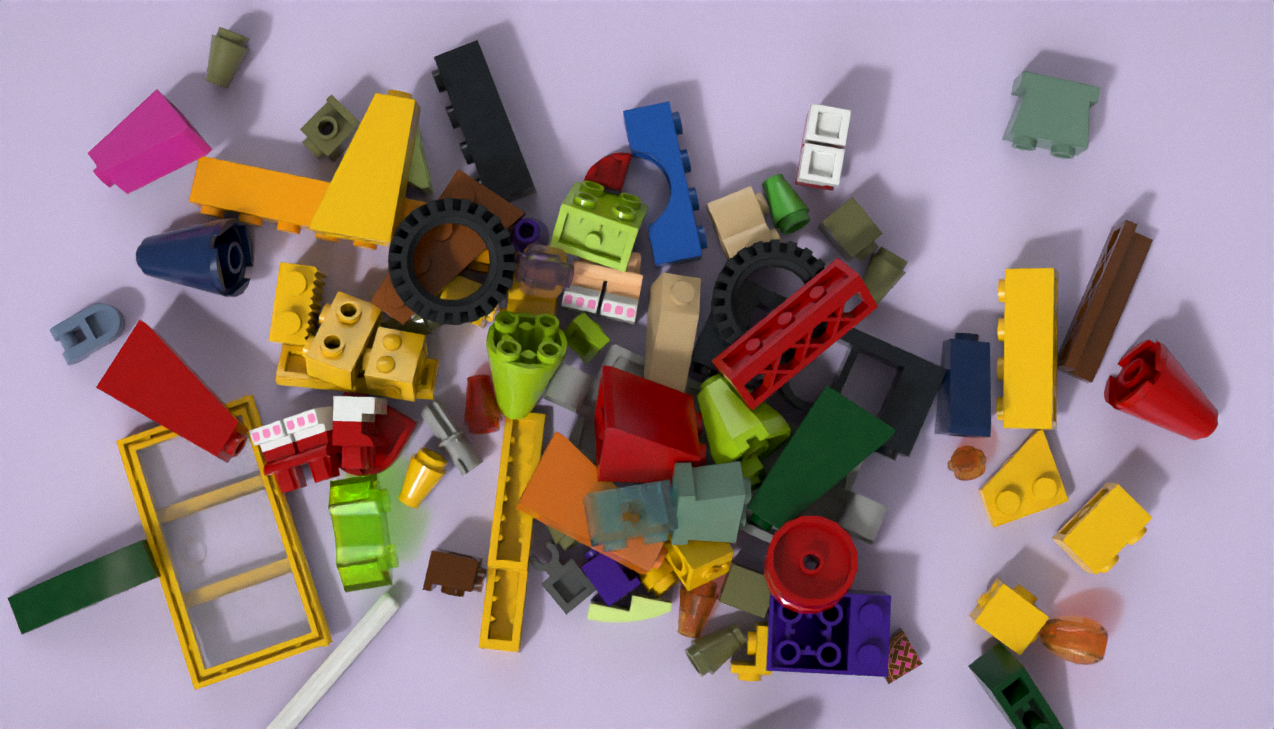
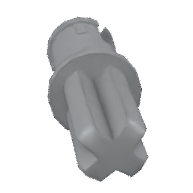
[421,400,483,476]

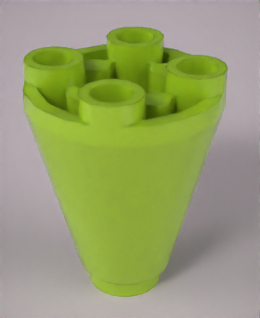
[486,311,568,419]

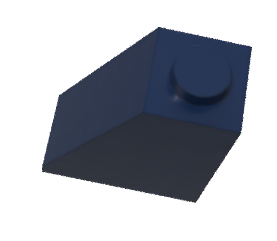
[934,333,991,438]

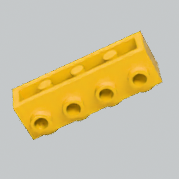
[996,268,1059,430]

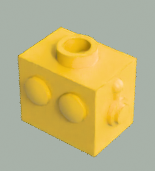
[362,327,428,402]
[663,525,734,591]
[969,578,1049,655]

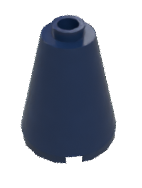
[136,218,254,297]

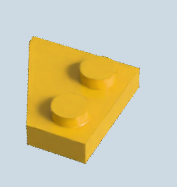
[978,429,1069,527]

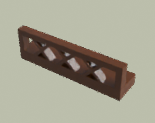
[1057,220,1153,383]

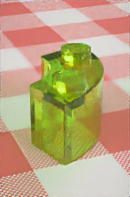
[328,474,399,592]

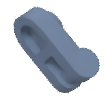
[50,303,125,365]

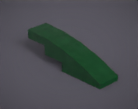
[8,539,161,635]

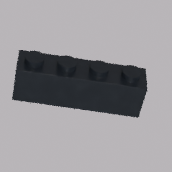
[431,40,537,203]

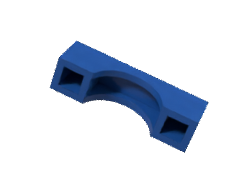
[623,101,708,269]

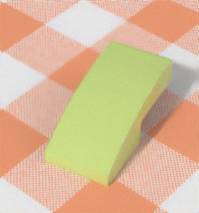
[587,592,672,622]

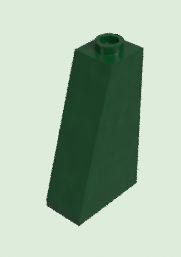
[746,385,896,531]

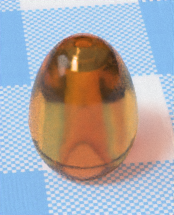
[1040,616,1108,665]

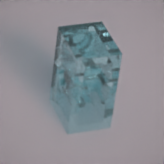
[583,480,679,552]

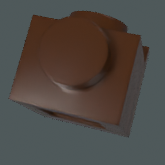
[423,548,487,597]

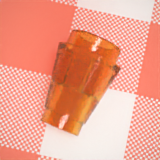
[677,581,719,638]

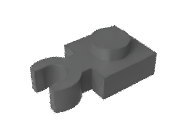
[529,541,596,615]

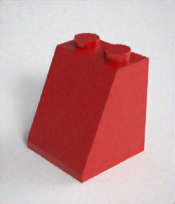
[593,365,706,483]

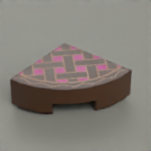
[884,628,923,684]

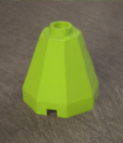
[697,374,791,465]

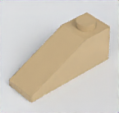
[644,272,701,393]

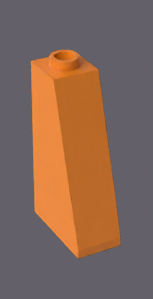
[515,431,668,575]

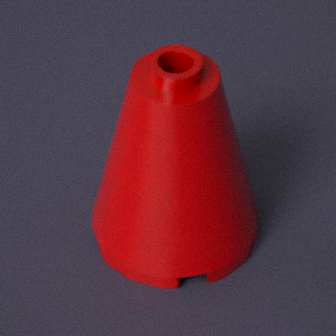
[1104,339,1218,440]

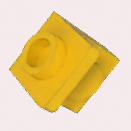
[729,622,772,681]

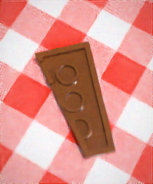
[370,169,526,325]

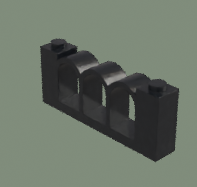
[691,279,947,461]

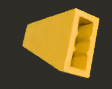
[310,90,421,247]

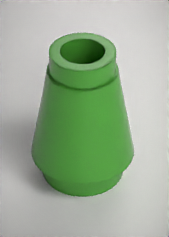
[762,174,811,235]

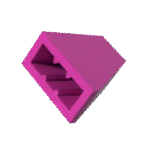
[88,89,213,194]

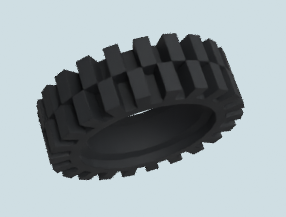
[388,198,516,325]
[711,239,828,364]

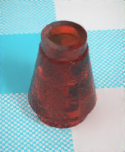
[464,375,503,435]

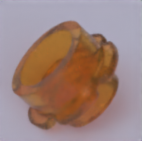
[947,446,987,481]

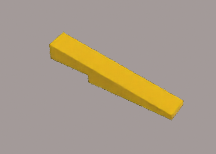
[478,412,546,653]

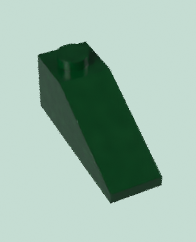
[968,642,1064,729]

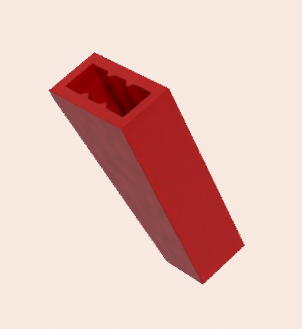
[96,320,249,463]

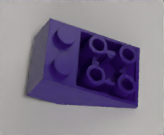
[766,590,891,677]

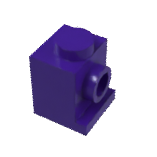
[581,548,641,607]

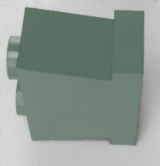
[1002,71,1101,159]
[667,461,751,545]

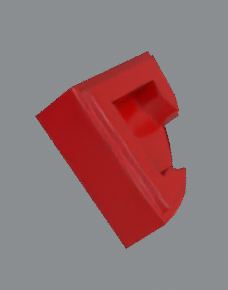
[584,152,632,193]

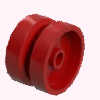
[764,516,858,614]

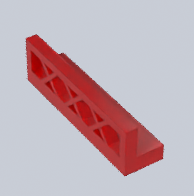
[712,258,878,410]

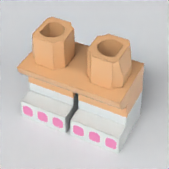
[561,251,643,325]

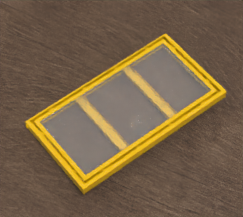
[116,395,333,690]

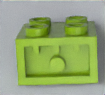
[549,181,649,272]

